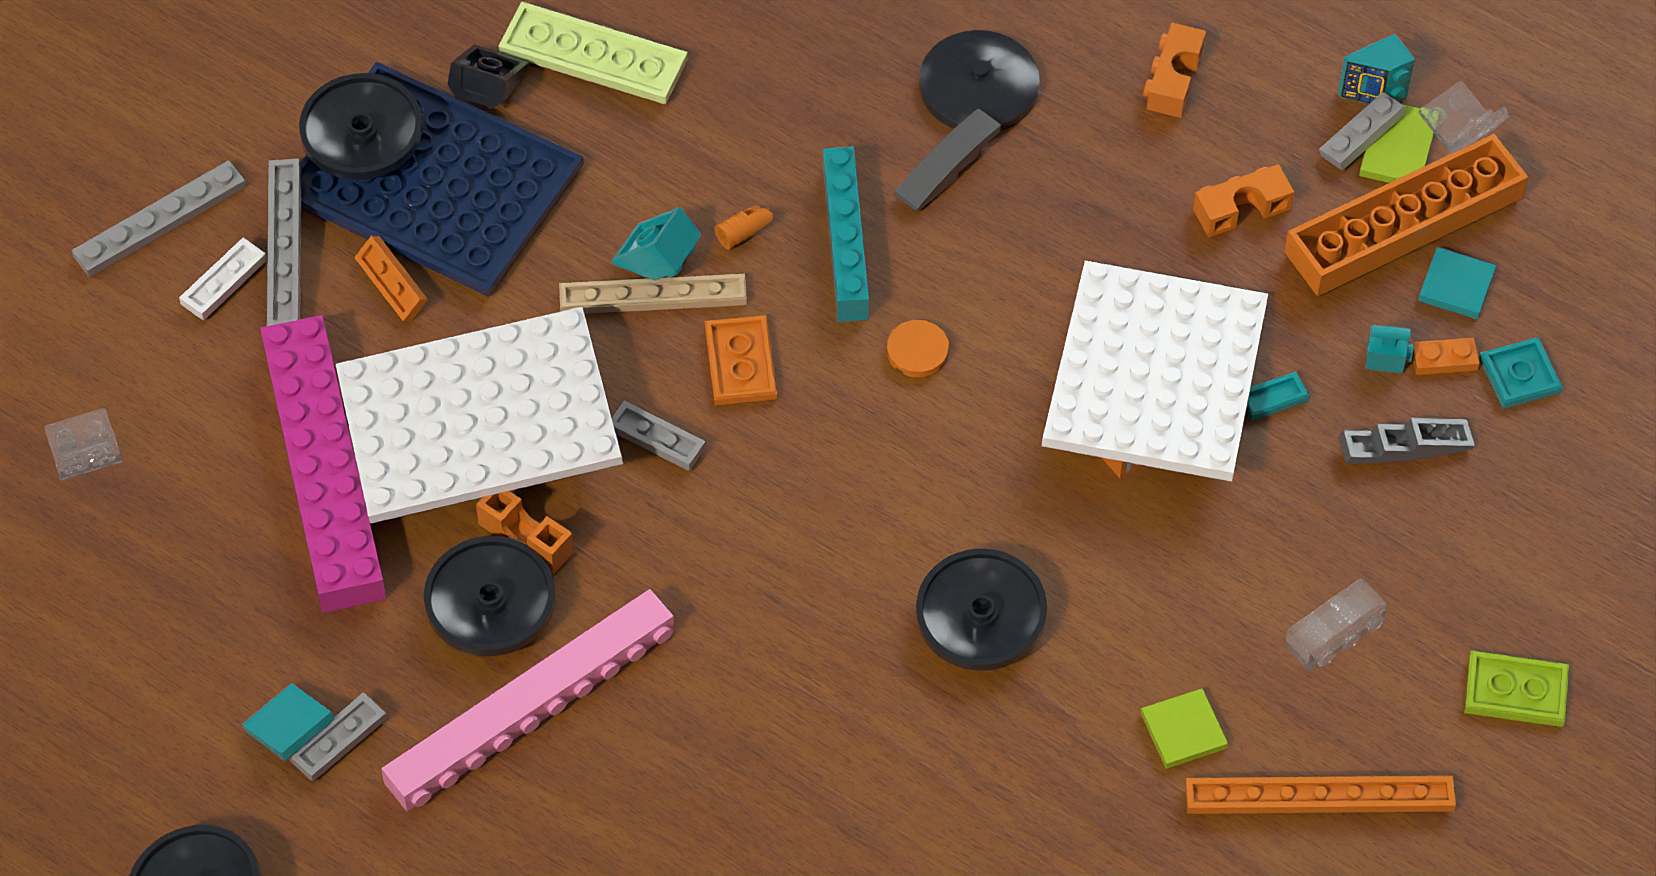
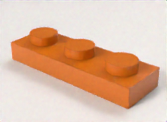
[354,235,428,322]

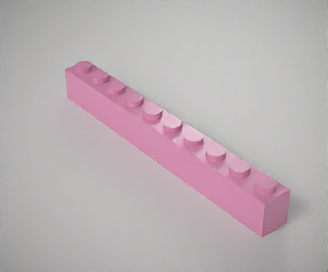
[381,589,674,812]

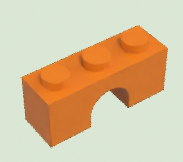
[1143,22,1206,118]
[1193,164,1294,237]
[476,491,574,575]

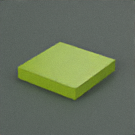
[1141,688,1228,769]

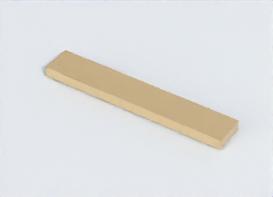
[559,273,747,314]

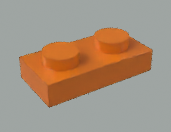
[1412,337,1479,375]

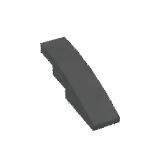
[894,108,1001,212]
[1339,418,1475,464]

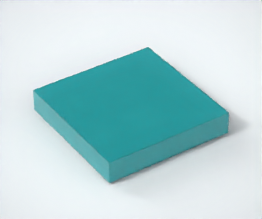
[1418,247,1496,319]
[1479,337,1563,409]
[242,683,334,761]

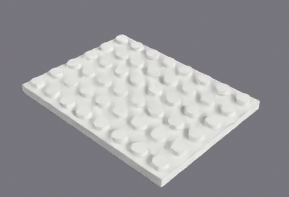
[1042,261,1268,482]
[336,307,623,523]

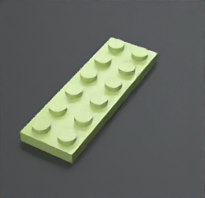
[498,2,688,105]

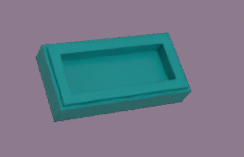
[1246,371,1310,422]

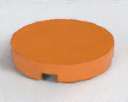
[887,320,949,378]

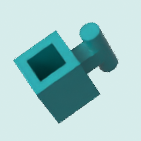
[1365,324,1413,373]

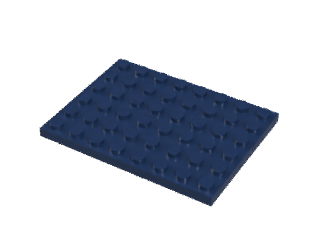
[301,62,584,297]

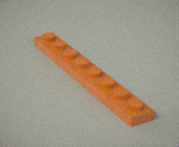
[1185,776,1456,814]

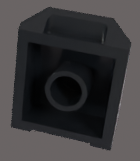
[447,44,530,110]

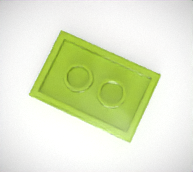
[1359,104,1439,183]
[1464,650,1569,727]

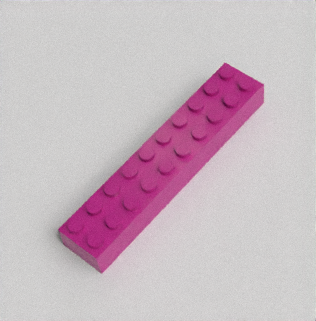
[260,315,386,613]

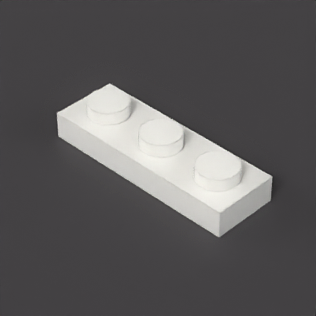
[179,238,267,321]

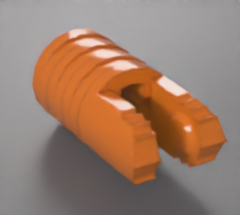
[714,205,774,250]

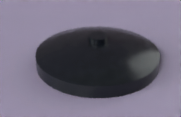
[919,30,1040,131]
[299,73,423,180]
[424,536,555,656]
[916,549,1047,671]
[129,825,262,876]

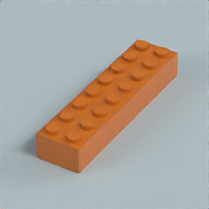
[1284,134,1529,297]

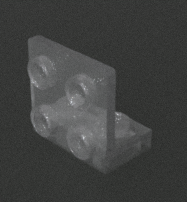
[1418,80,1511,154]
[44,408,123,480]

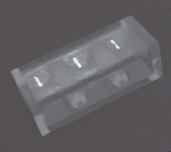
[1284,577,1388,672]

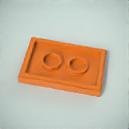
[705,315,777,406]

